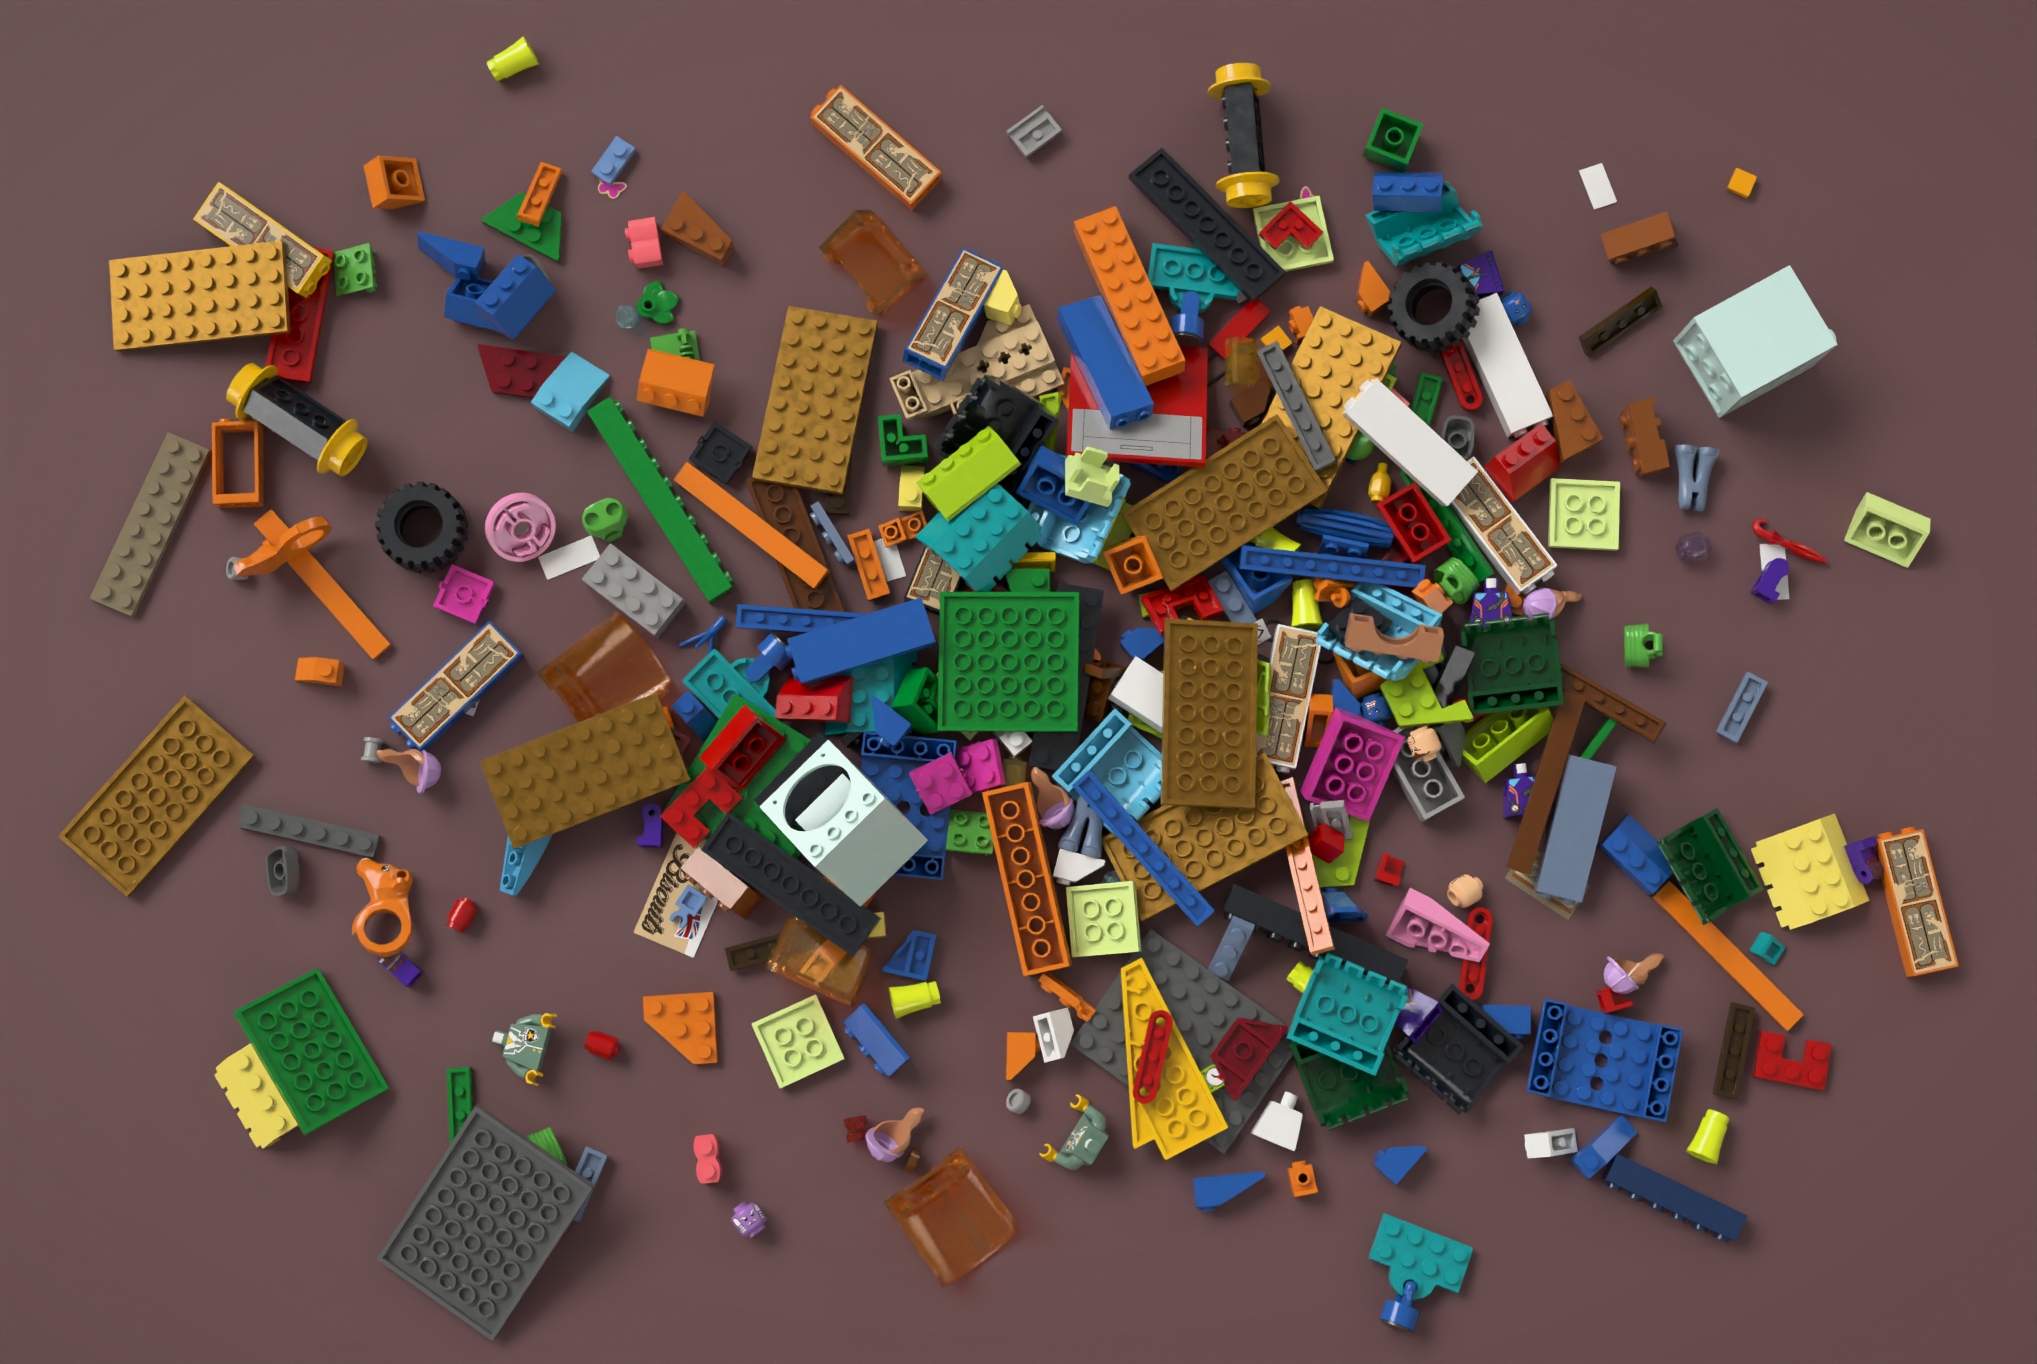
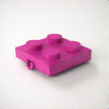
[433,564,495,625]
[955,739,1006,794]
[909,752,972,815]

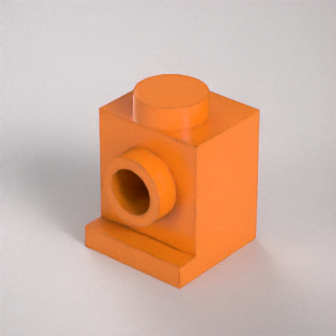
[1288,306,1314,344]
[1412,579,1453,613]
[1287,1160,1318,1197]

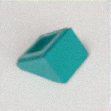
[1750,932,1786,966]

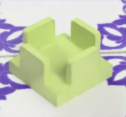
[1065,447,1120,507]

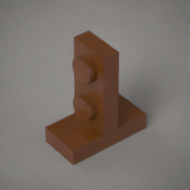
[1082,661,1127,722]

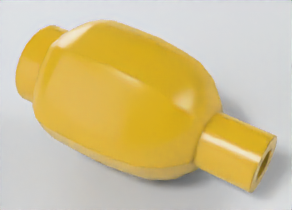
[1368,463,1391,505]

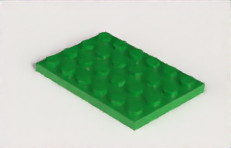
[233,968,389,1136]

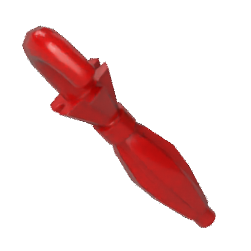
[1752,518,1827,564]

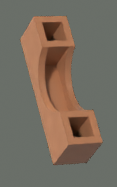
[1345,613,1444,663]

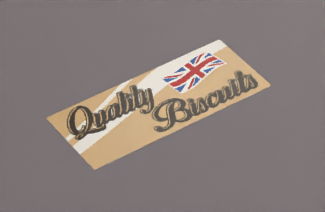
[634,833,731,957]

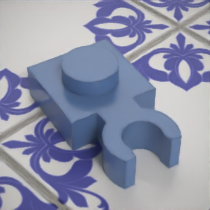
[669,885,708,929]

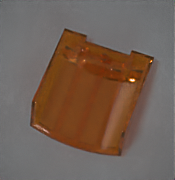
[536,610,673,722]
[883,1146,1019,1288]

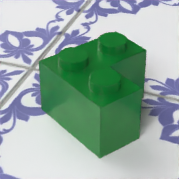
[878,414,928,467]
[891,667,939,735]

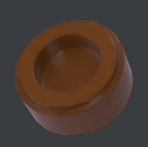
[903,1148,921,1173]

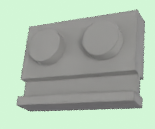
[1006,105,1062,159]
[1310,800,1353,840]

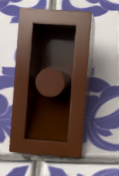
[1229,378,1272,427]

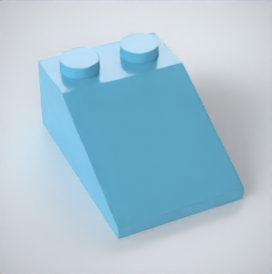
[531,352,610,432]

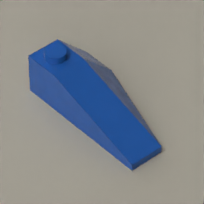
[1220,542,1293,614]
[1321,888,1368,923]

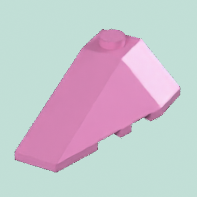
[1386,888,1490,962]

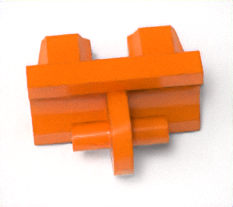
[1313,577,1357,608]

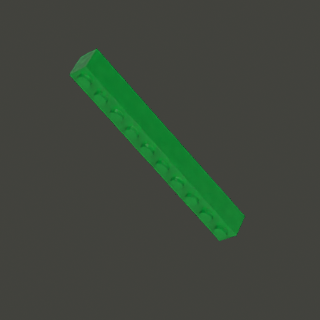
[587,397,734,605]

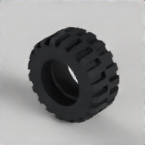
[1388,261,1480,353]
[375,482,469,573]

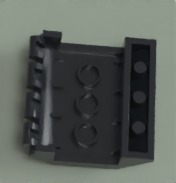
[934,375,1059,495]
[1394,983,1524,1114]

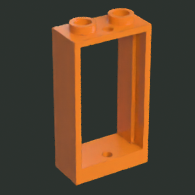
[212,418,264,508]

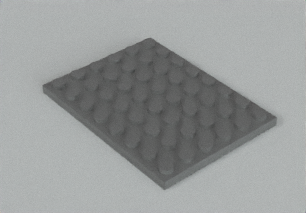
[1070,929,1295,1154]
[377,1104,595,1341]

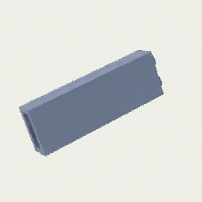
[1533,754,1617,905]

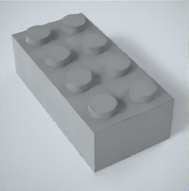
[582,543,686,639]
[1391,726,1465,822]

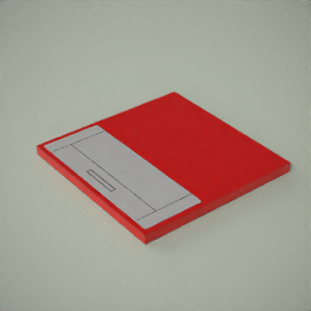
[1066,346,1208,467]

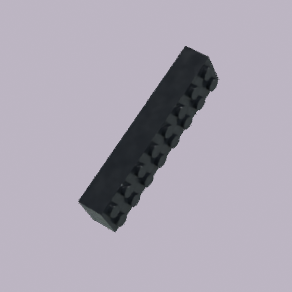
[1220,884,1408,985]

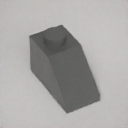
[1427,721,1466,767]

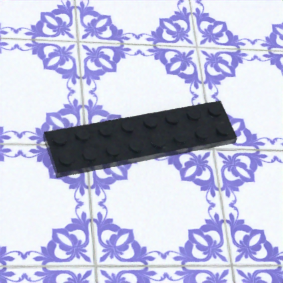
[1128,148,1286,303]
[1028,583,1104,771]
[701,812,881,957]

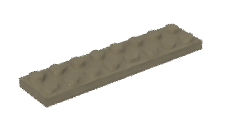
[89,432,212,618]

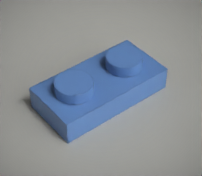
[591,136,636,187]

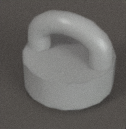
[226,557,250,580]
[1006,1089,1031,1114]

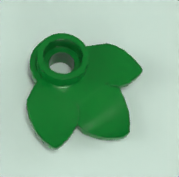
[636,281,680,324]

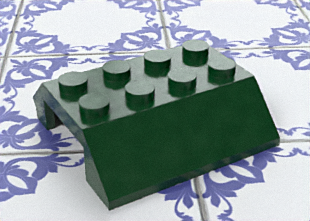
[1461,613,1564,715]
[1656,808,1764,925]
[1290,1041,1409,1131]

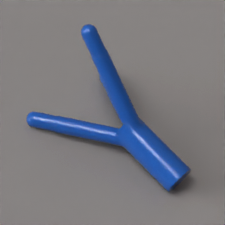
[679,616,728,654]

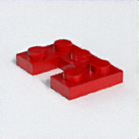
[1141,575,1224,637]
[660,767,743,849]
[1753,1031,1831,1090]

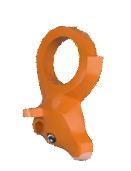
[234,516,332,577]
[352,858,413,957]

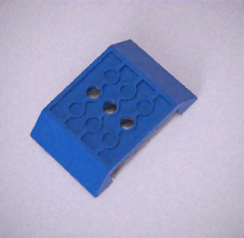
[861,732,957,880]
[1526,999,1683,1122]

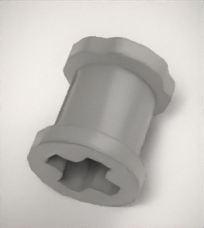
[361,737,384,763]

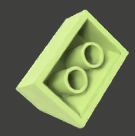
[1844,492,1931,568]

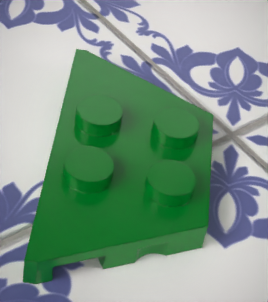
[481,192,563,263]

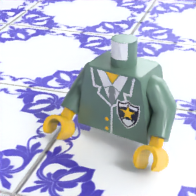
[492,1013,557,1086]
[1039,1094,1108,1170]

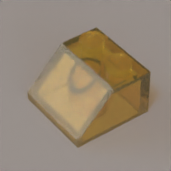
[1225,337,1260,386]

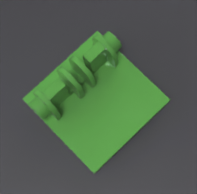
[333,243,377,297]
[650,328,700,361]
[946,809,993,856]

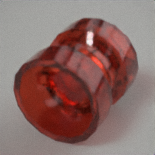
[843,1115,868,1143]

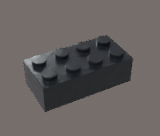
[754,732,855,829]

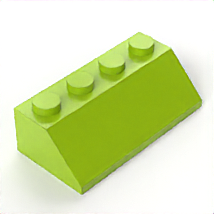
[916,426,1021,521]
[1462,707,1553,783]

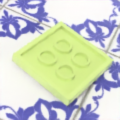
[1252,196,1334,272]
[1548,478,1620,551]
[1066,881,1141,957]
[752,994,845,1089]

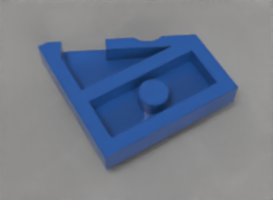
[882,930,936,981]

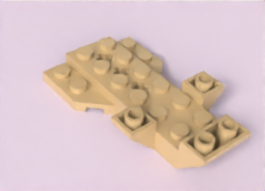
[889,304,1065,420]

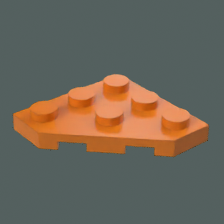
[643,992,718,1064]

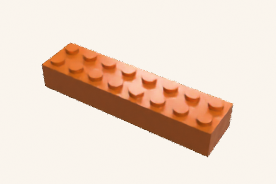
[1074,206,1185,386]
[982,782,1072,976]

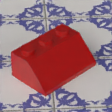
[1484,423,1560,503]
[1376,482,1451,563]
[775,675,853,723]
[699,704,786,792]

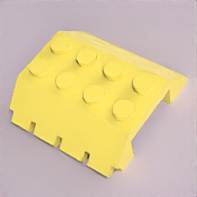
[1751,813,1870,930]
[214,1044,298,1149]

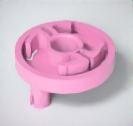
[485,493,556,562]

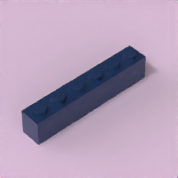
[1602,1154,1748,1243]

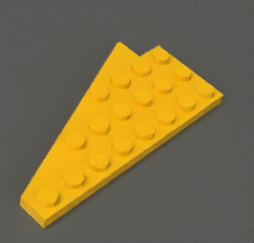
[1121,958,1229,1160]

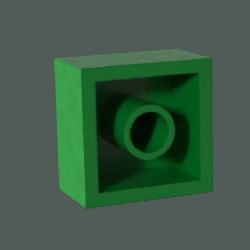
[1362,108,1424,172]

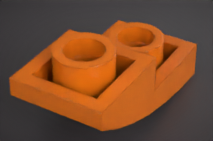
[878,510,929,548]

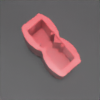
[625,217,663,269]
[694,1134,722,1184]

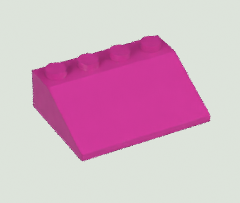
[1300,707,1405,822]

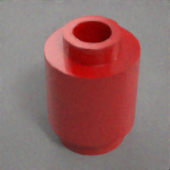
[446,896,478,933]
[584,1031,621,1060]

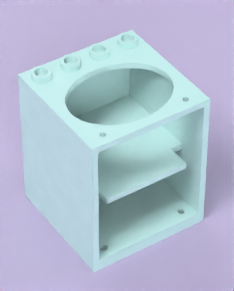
[1673,265,1838,418]
[760,740,928,907]

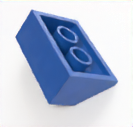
[1372,171,1444,212]
[474,254,556,341]
[444,277,502,333]
[1016,445,1091,525]
[1597,814,1673,896]
[844,1003,911,1077]

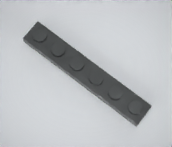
[1257,341,1337,472]
[237,804,381,858]

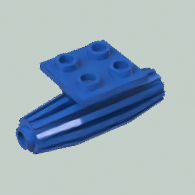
[1296,507,1394,559]

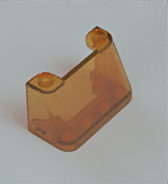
[819,210,927,315]
[764,916,874,1008]

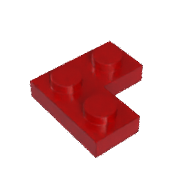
[1259,201,1323,250]

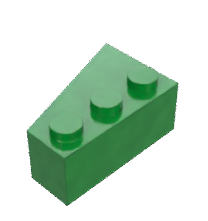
[1004,569,1050,592]

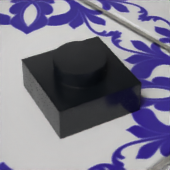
[841,733,863,748]

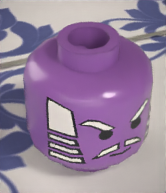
[731,1201,767,1238]

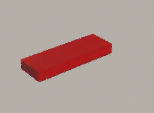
[1208,299,1271,361]

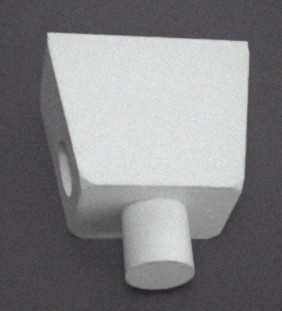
[1251,1091,1303,1151]

